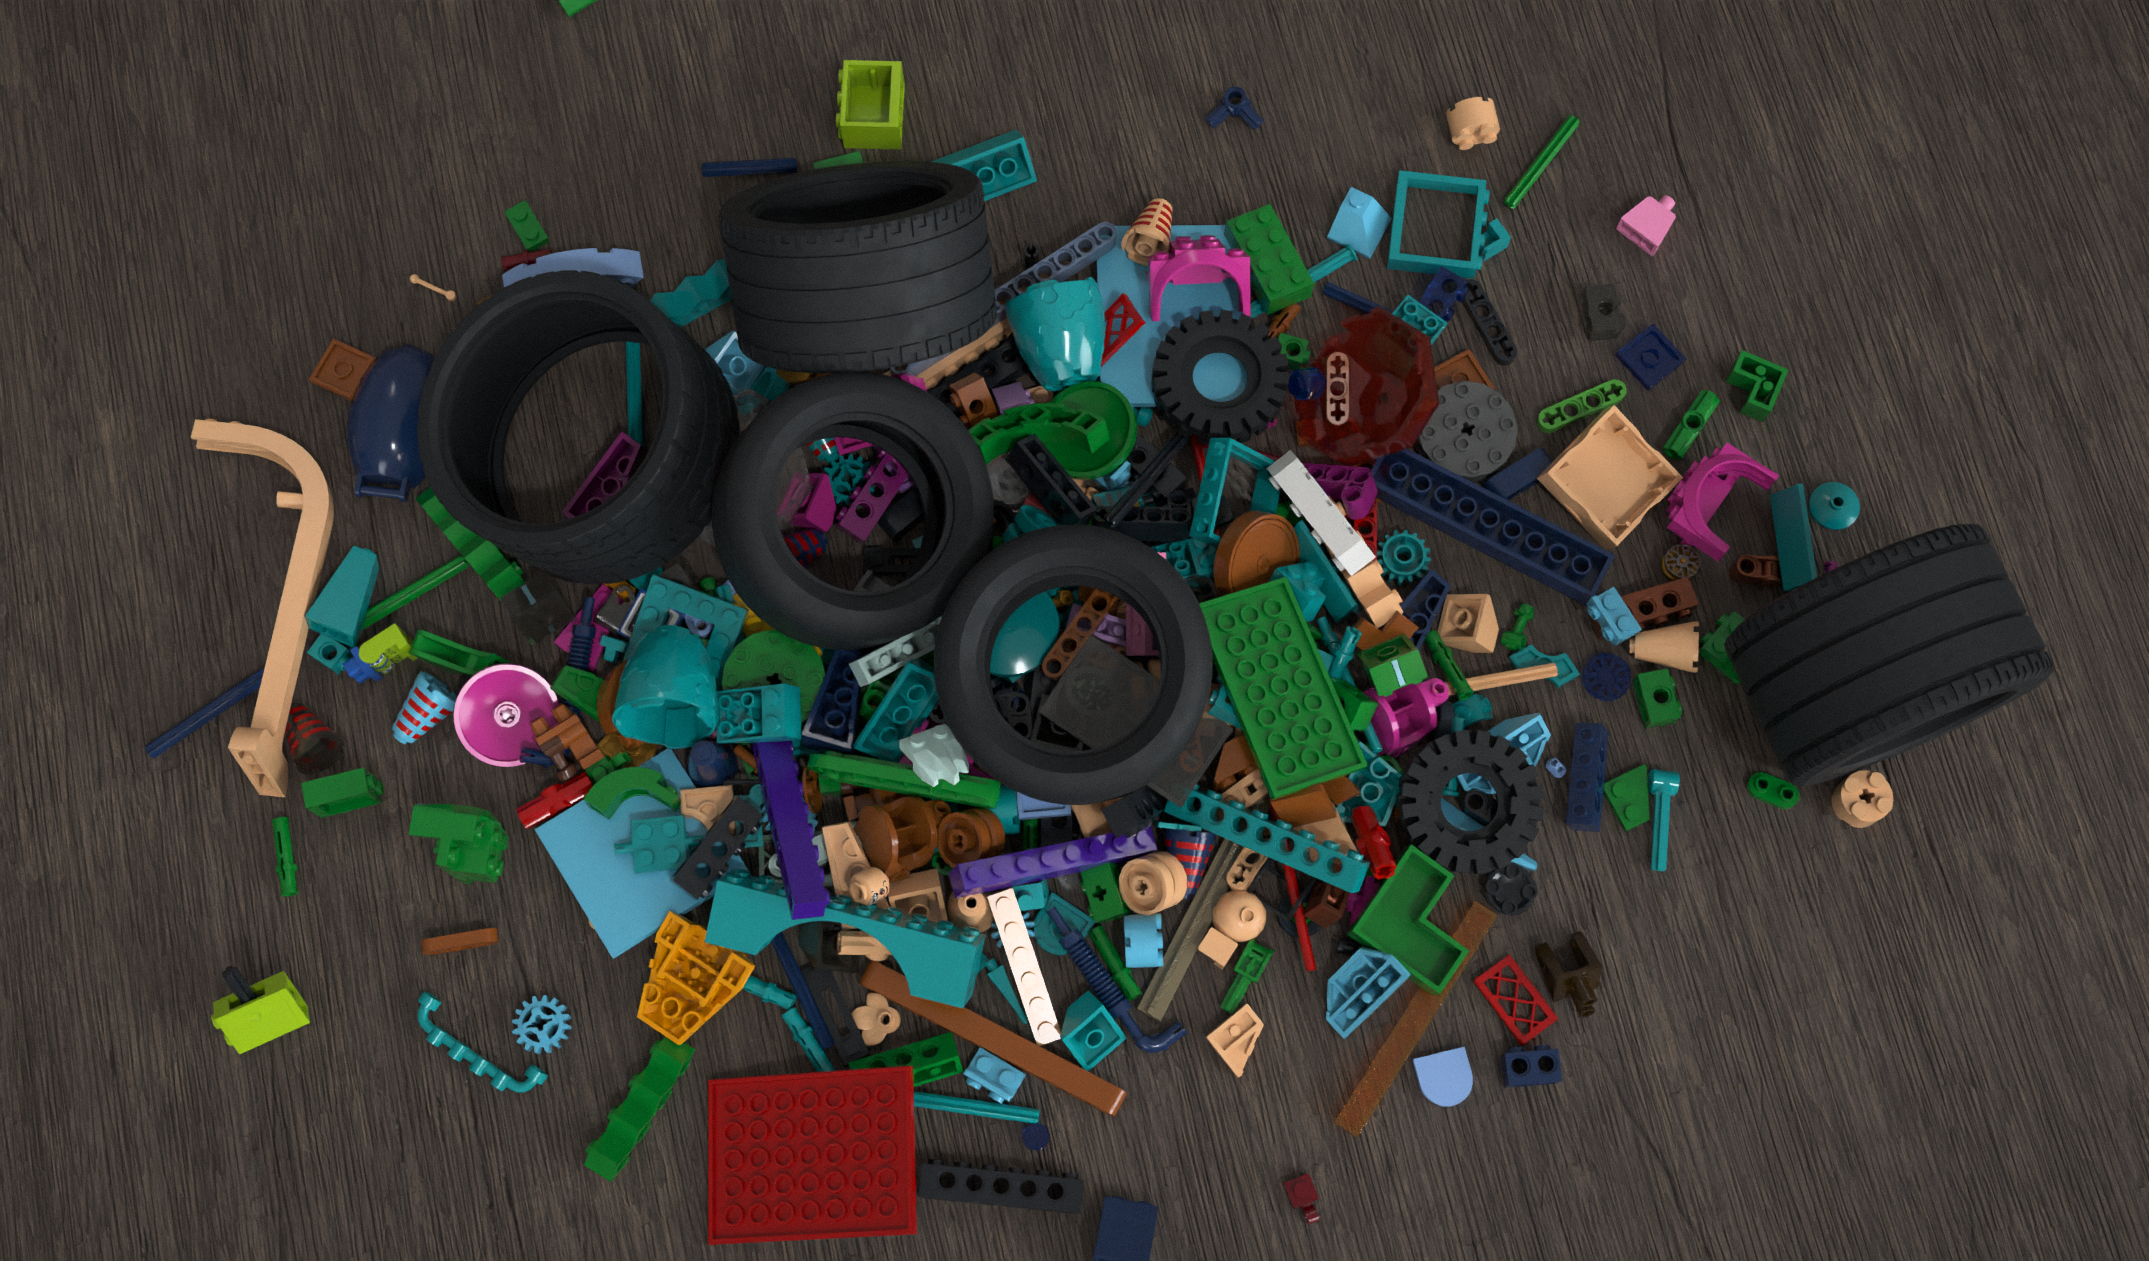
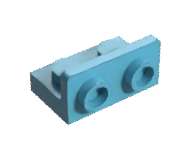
[1586,587,1642,647]
[963,1047,1026,1104]

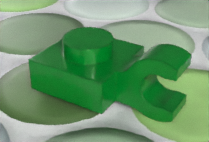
[585,752,632,785]

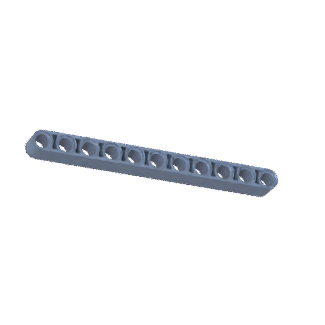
[890,222,1116,376]

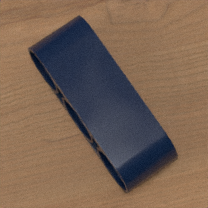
[1483,447,1553,501]

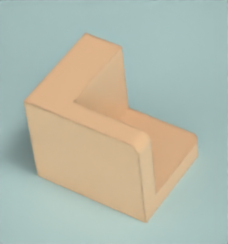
[1198,927,1238,970]

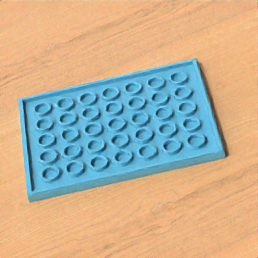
[1096,225,1247,407]

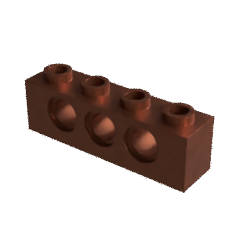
[1588,577,1699,640]

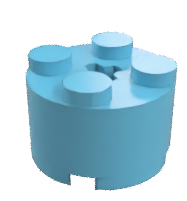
[1124,913,1163,968]

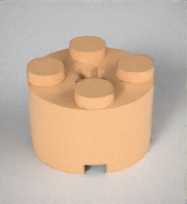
[1446,97,1500,150]
[1831,770,1893,828]

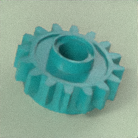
[1377,530,1431,586]

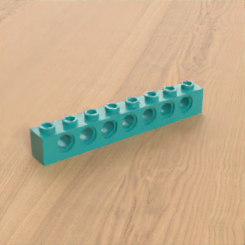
[1164,780,1370,893]

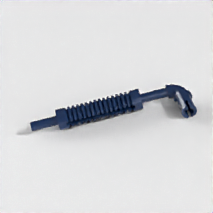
[519,597,596,768]
[1046,907,1187,1053]

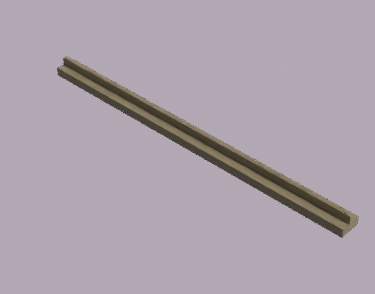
[1137,646,1331,1022]

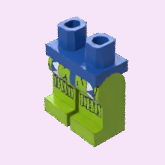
[342,623,418,684]

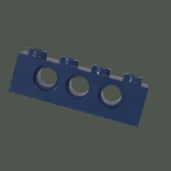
[1566,723,1609,832]

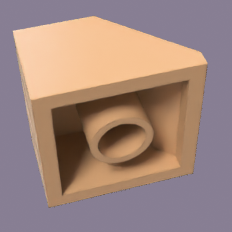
[888,868,948,923]

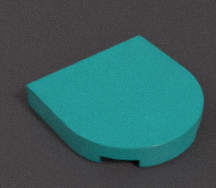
[1033,892,1095,956]

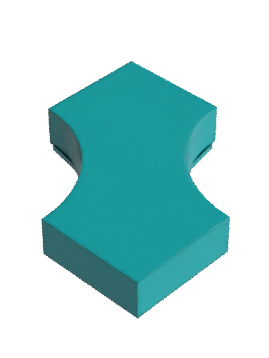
[1508,644,1580,689]

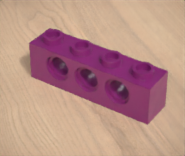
[835,449,909,544]

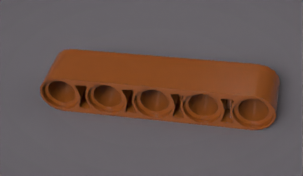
[1042,589,1120,680]

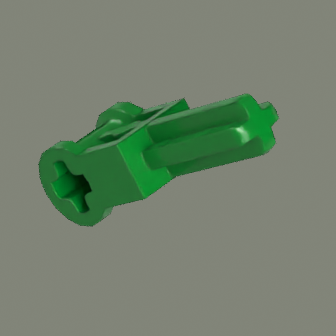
[1220,938,1274,1014]

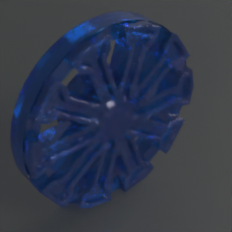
[1582,653,1631,701]

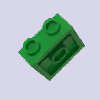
[1698,611,1745,685]

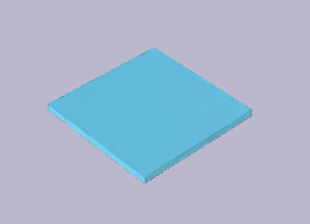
[535,748,749,959]

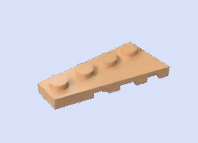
[822,821,890,931]

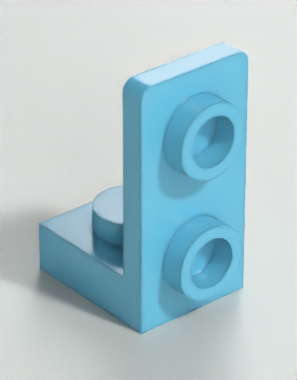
[1093,461,1131,492]

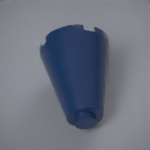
[686,741,738,788]

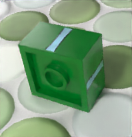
[1357,633,1428,697]

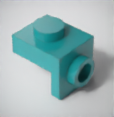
[1452,694,1493,729]

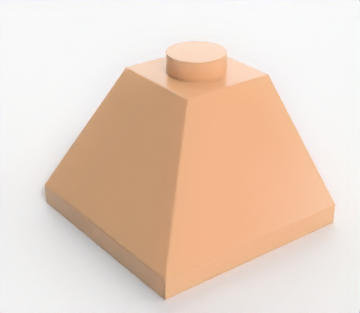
[1438,594,1499,653]
[1292,801,1358,865]

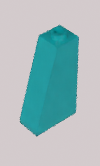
[305,546,379,648]

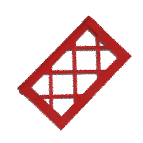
[1101,293,1145,367]
[1473,954,1558,1046]

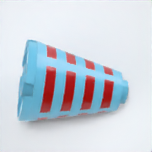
[392,671,458,744]

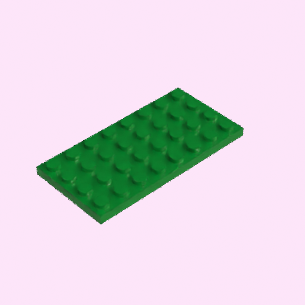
[1199,577,1368,800]

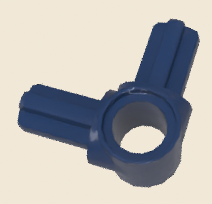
[1206,86,1263,130]

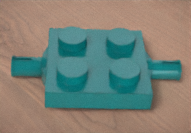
[614,815,704,874]

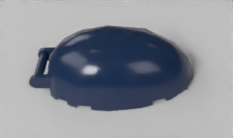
[347,344,435,502]

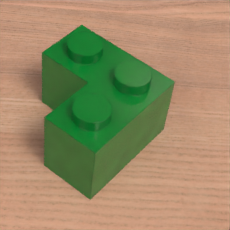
[1726,350,1789,422]

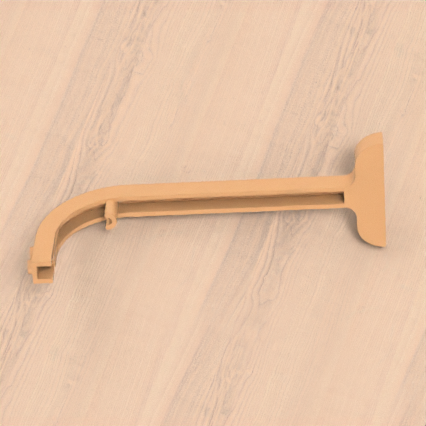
[191,419,334,797]

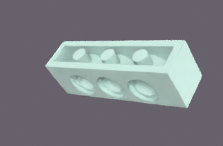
[849,616,942,687]

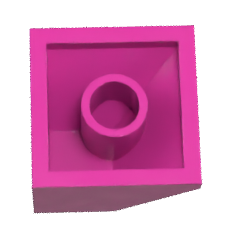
[777,473,837,532]

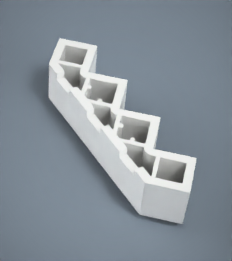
[1266,450,1376,576]

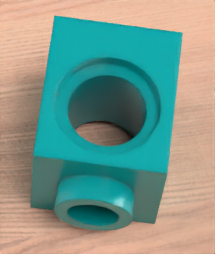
[307,634,353,675]

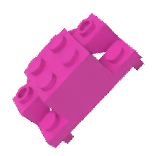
[1146,235,1251,321]
[1666,443,1779,561]

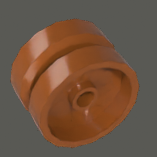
[937,807,1005,868]

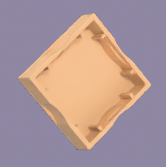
[1537,405,1683,550]

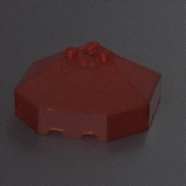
[1294,307,1440,466]

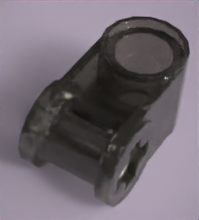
[593,584,635,634]

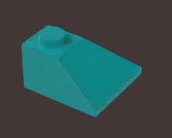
[1060,991,1127,1071]

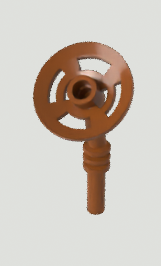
[734,744,823,814]

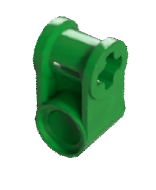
[859,676,894,722]

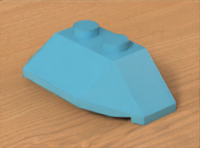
[1456,713,1551,794]
[1326,947,1411,1039]

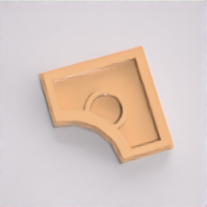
[680,785,736,836]

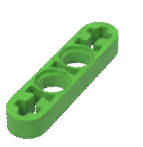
[1536,379,1627,433]

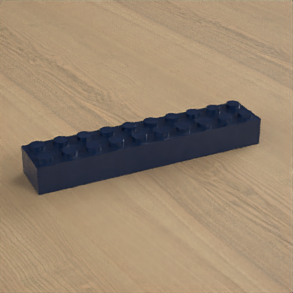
[1371,439,1615,606]

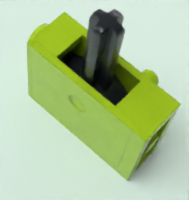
[211,966,310,1054]

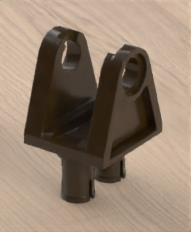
[1535,931,1602,1018]

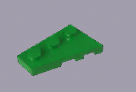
[550,665,603,723]

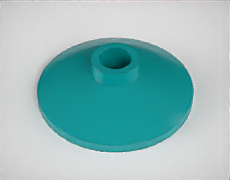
[1809,482,1860,530]

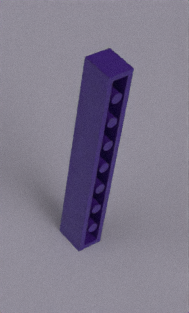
[752,740,830,920]
[948,825,1157,898]

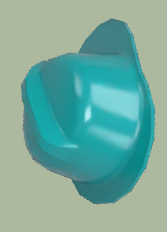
[739,367,790,415]

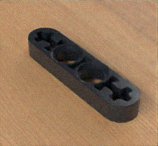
[1458,279,1517,366]

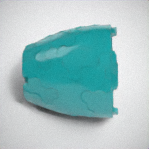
[1004,277,1105,391]
[612,625,718,749]

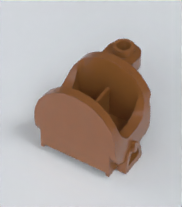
[853,795,951,883]

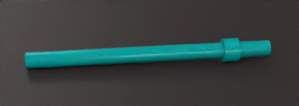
[1317,617,1383,754]

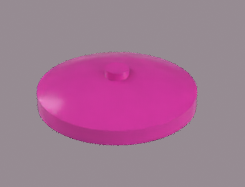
[454,663,559,767]

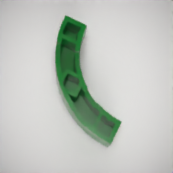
[968,403,1110,465]

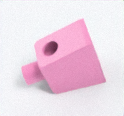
[1616,195,1676,256]

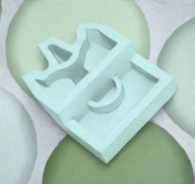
[899,723,969,787]

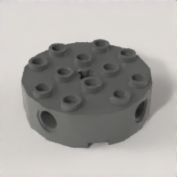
[1413,381,1518,483]

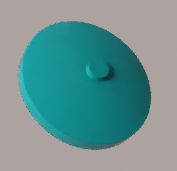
[990,591,1059,677]

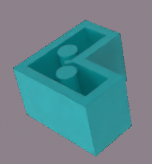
[1269,561,1326,622]

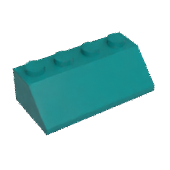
[931,129,1037,201]

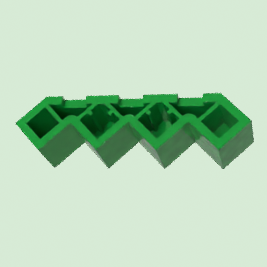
[416,487,525,602]
[584,1036,695,1182]

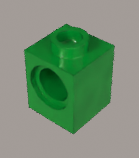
[1278,333,1311,372]

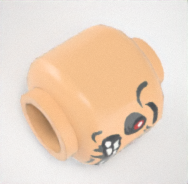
[849,867,890,906]

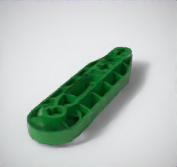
[807,751,1001,809]

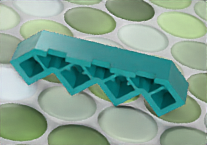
[650,259,732,327]

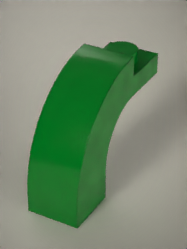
[583,767,681,820]

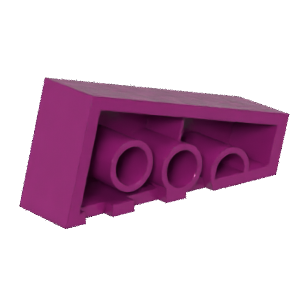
[561,432,649,519]

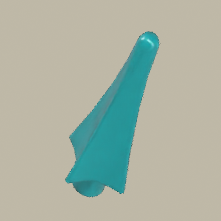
[985,958,1028,1025]

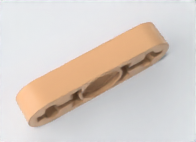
[1226,827,1271,891]

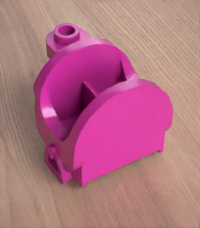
[1362,678,1449,758]

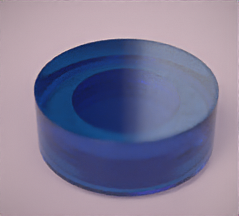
[1022,1123,1049,1151]

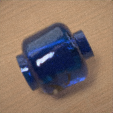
[1288,367,1326,401]

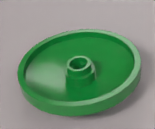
[1042,381,1137,480]

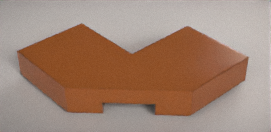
[1350,610,1419,650]

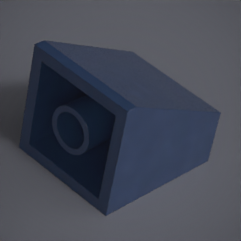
[1093,1196,1158,1261]

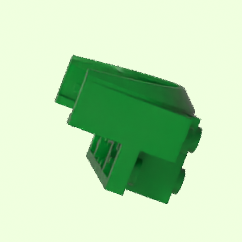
[408,804,508,884]

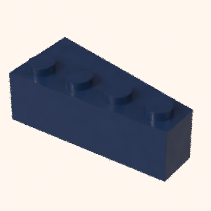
[1379,569,1451,651]
[802,650,863,755]

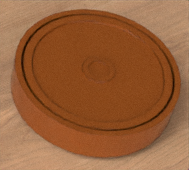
[1214,510,1300,597]

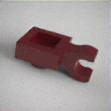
[1283,1173,1320,1225]

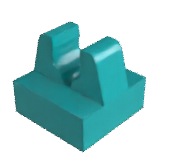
[599,635,629,663]

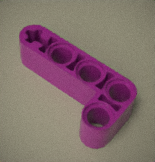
[1302,463,1378,520]

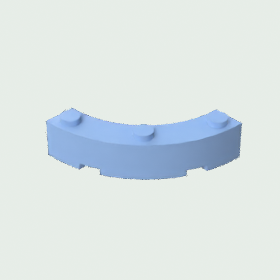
[502,248,644,287]

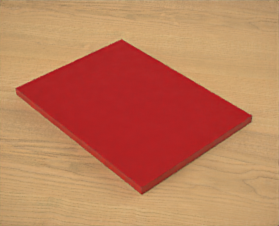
[708,1066,917,1245]

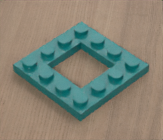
[623,574,749,691]

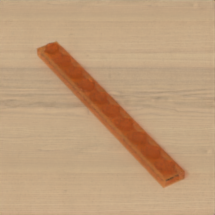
[1334,901,1498,1138]

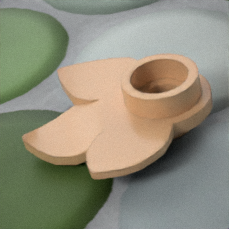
[851,993,901,1046]

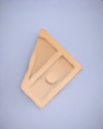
[1205,1003,1264,1078]

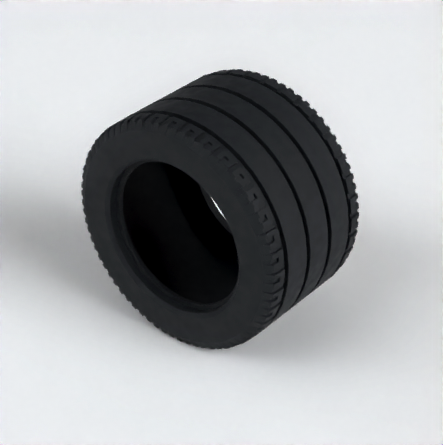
[1724,524,2055,786]

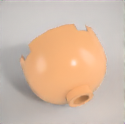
[1212,890,1266,942]

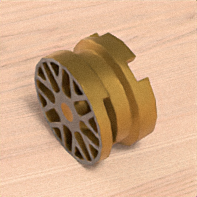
[1661,544,1700,581]

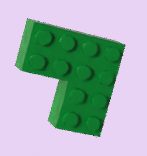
[1346,844,1469,996]

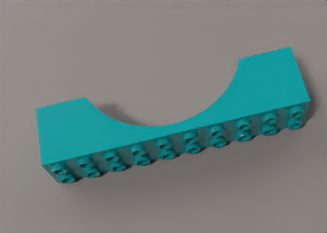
[705,869,986,1008]

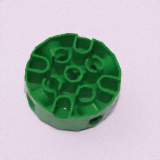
[722,629,825,727]

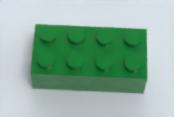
[1224,204,1314,315]

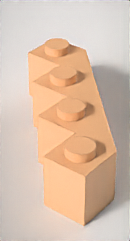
[1310,496,1404,628]

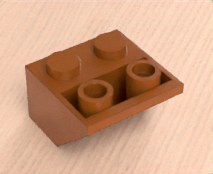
[1211,733,1258,794]

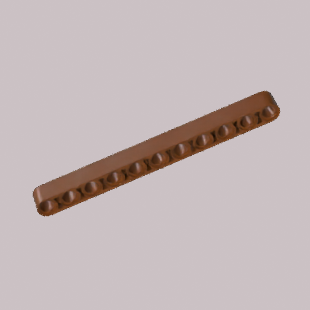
[858,960,1127,1117]

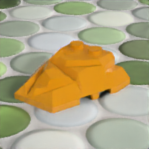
[637,911,755,1045]

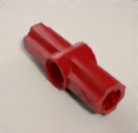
[516,772,594,830]
[1351,805,1397,880]

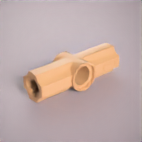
[837,931,892,961]

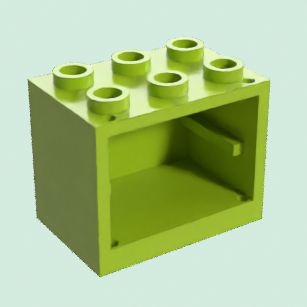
[836,60,905,150]

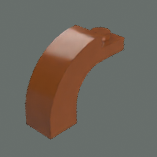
[597,656,644,751]

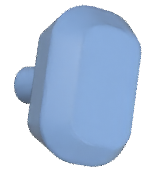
[1546,757,1567,778]

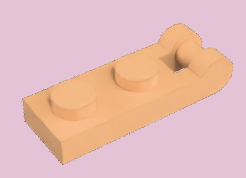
[1216,769,1269,821]

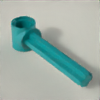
[1648,769,1680,872]

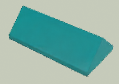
[1770,484,1817,592]
[1294,520,1364,623]
[853,658,938,763]

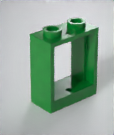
[301,767,384,818]

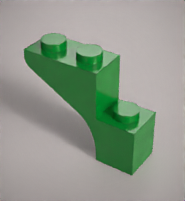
[409,630,512,677]

